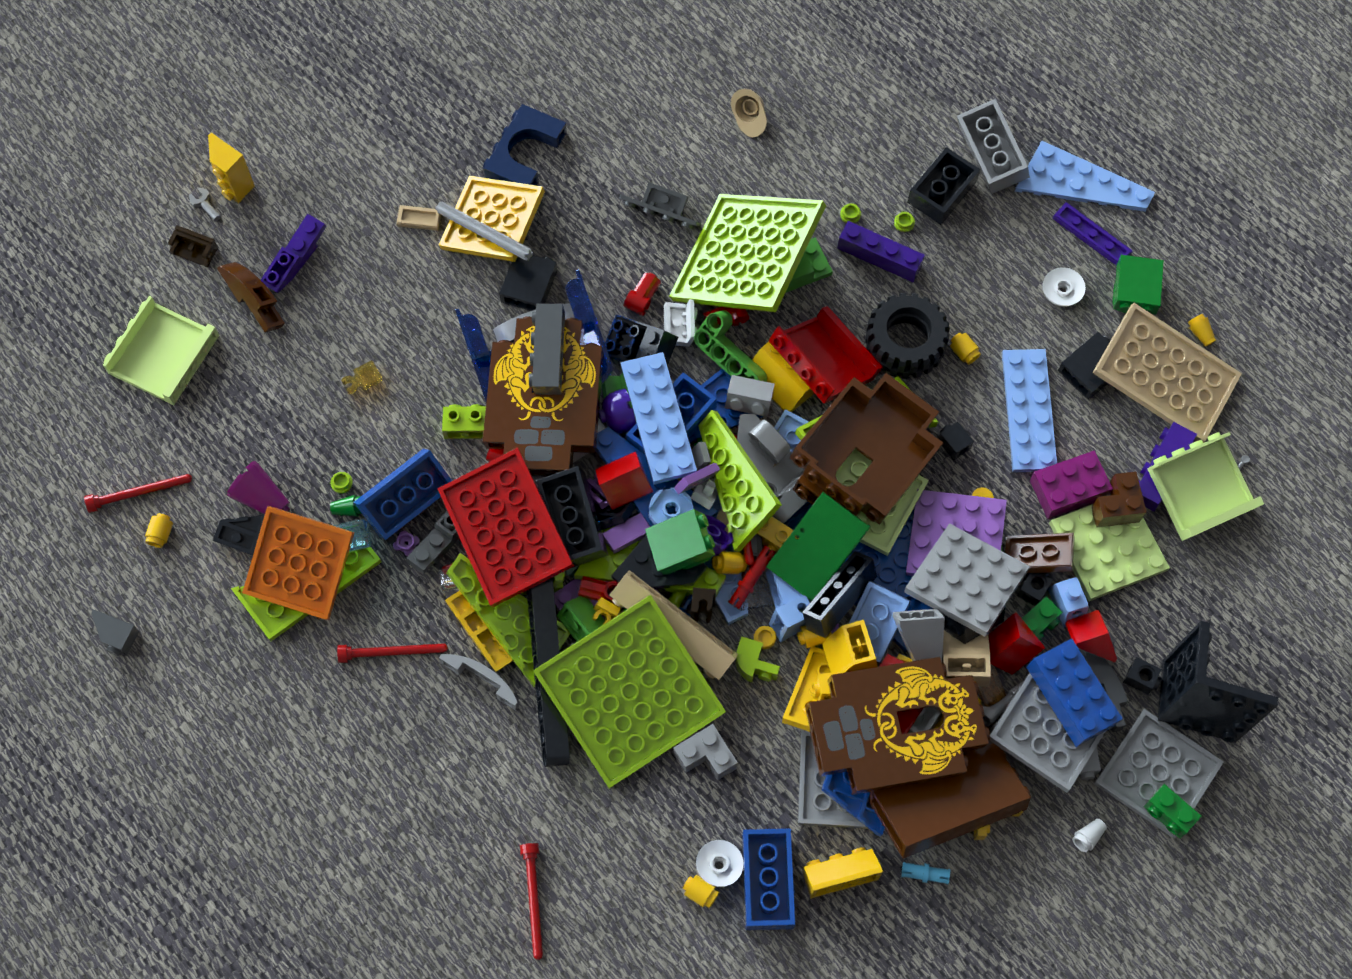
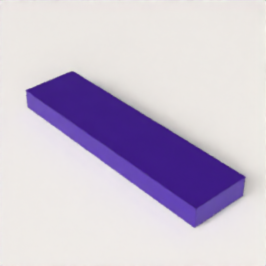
[1052,202,1133,266]

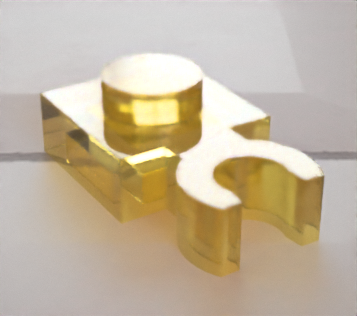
[341,360,383,394]

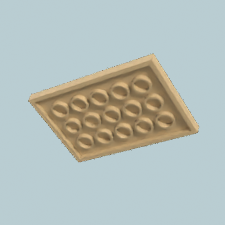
[1093,303,1242,443]

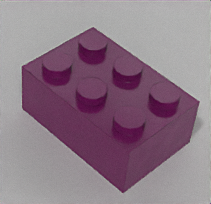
[1030,450,1113,519]

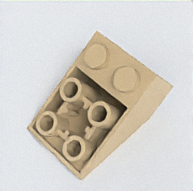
[942,630,991,687]

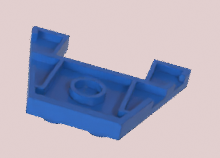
[822,772,885,836]

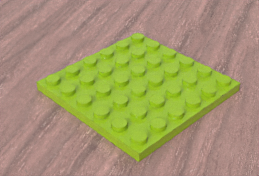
[669,194,826,312]
[533,594,726,788]

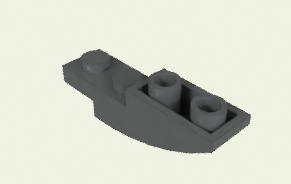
[406,511,459,575]
[1079,649,1128,732]

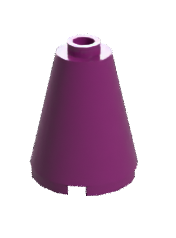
[227,461,291,514]

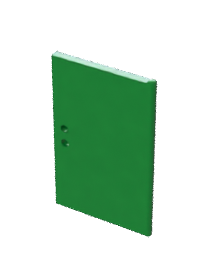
[766,491,871,601]

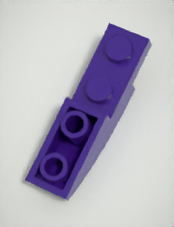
[261,214,327,293]

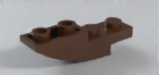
[217,262,285,333]

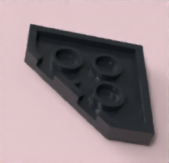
[611,535,707,589]

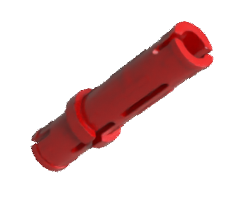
[728,545,776,610]

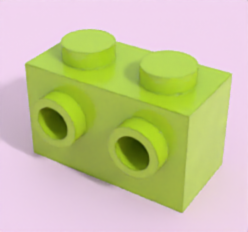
[442,404,486,439]

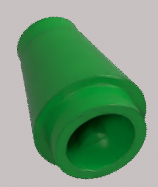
[330,495,362,517]

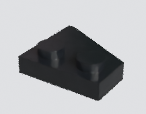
[594,500,636,530]
[212,514,265,555]

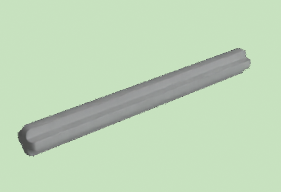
[436,202,533,260]

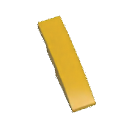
[445,590,513,673]

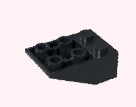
[603,314,679,366]

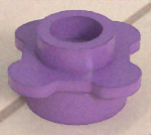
[393,531,420,556]

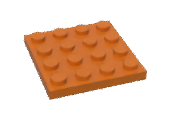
[242,506,355,620]

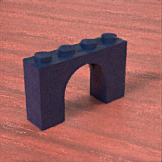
[483,104,567,186]

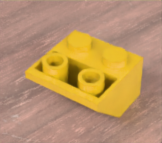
[822,620,878,673]

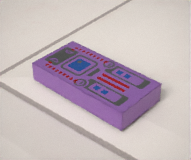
[675,463,721,495]

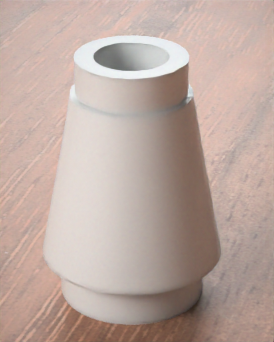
[1073,819,1107,852]

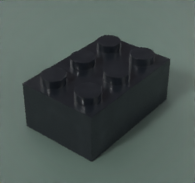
[907,147,980,225]

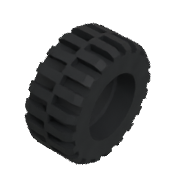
[865,293,950,379]

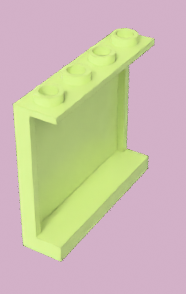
[103,296,219,405]
[1147,432,1264,541]

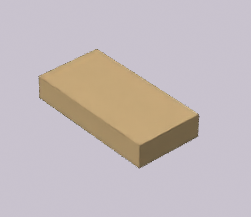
[396,205,441,231]

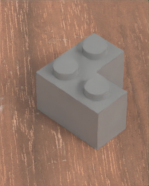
[673,724,738,781]

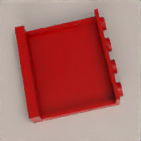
[769,306,883,404]

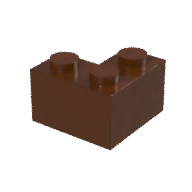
[1092,472,1147,528]

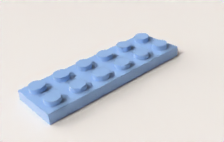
[1002,349,1057,472]
[621,352,697,484]

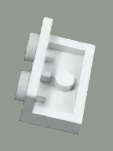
[664,299,698,347]

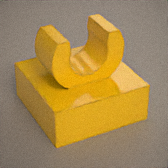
[593,597,621,625]

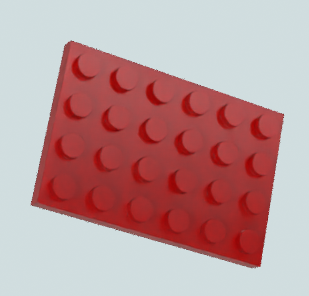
[437,448,574,608]

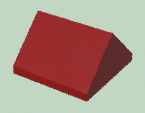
[595,451,653,510]
[1065,610,1117,662]
[988,612,1045,675]

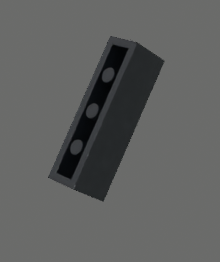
[802,551,877,638]

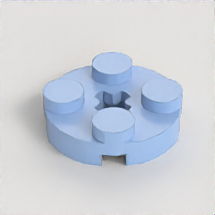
[649,488,694,525]

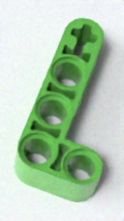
[694,310,767,382]

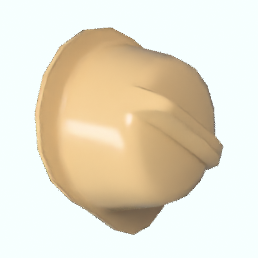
[731,89,767,137]

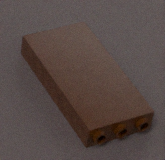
[869,743,1031,859]

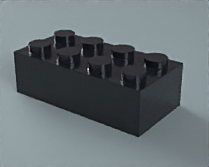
[536,466,609,568]

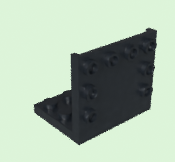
[1158,620,1278,743]

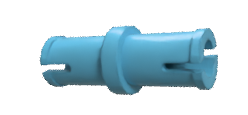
[901,862,951,885]

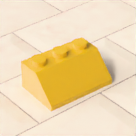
[208,133,255,203]
[752,342,814,412]
[802,847,883,899]

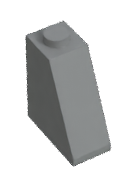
[893,609,945,663]

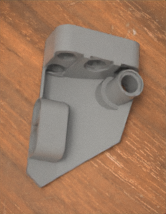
[737,414,807,523]

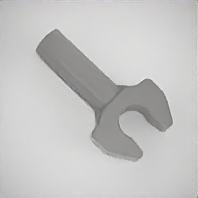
[189,187,221,222]

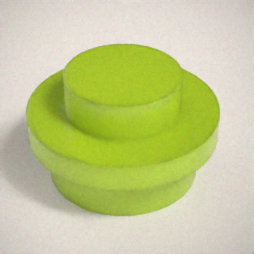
[840,203,861,223]
[894,212,915,232]
[330,472,353,493]

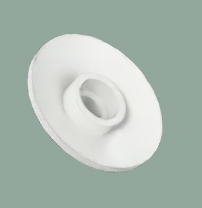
[1042,268,1085,307]
[696,840,743,887]

